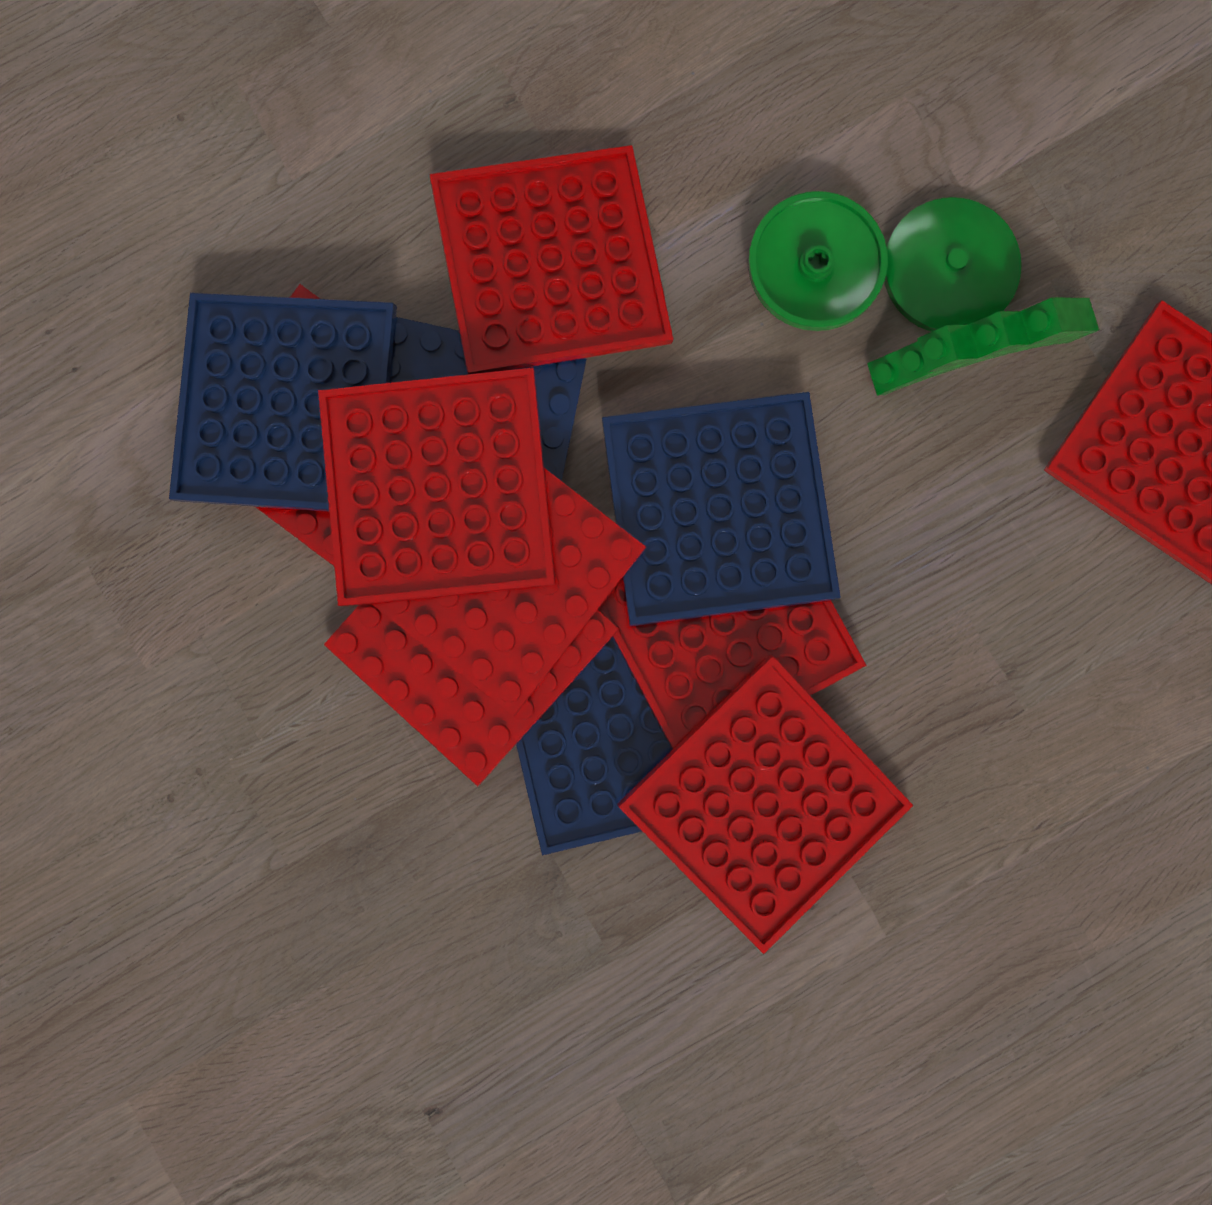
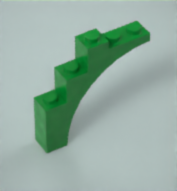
[867,297,1099,396]

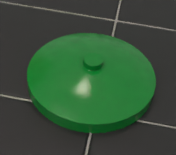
[748,191,888,331]
[884,197,1022,332]

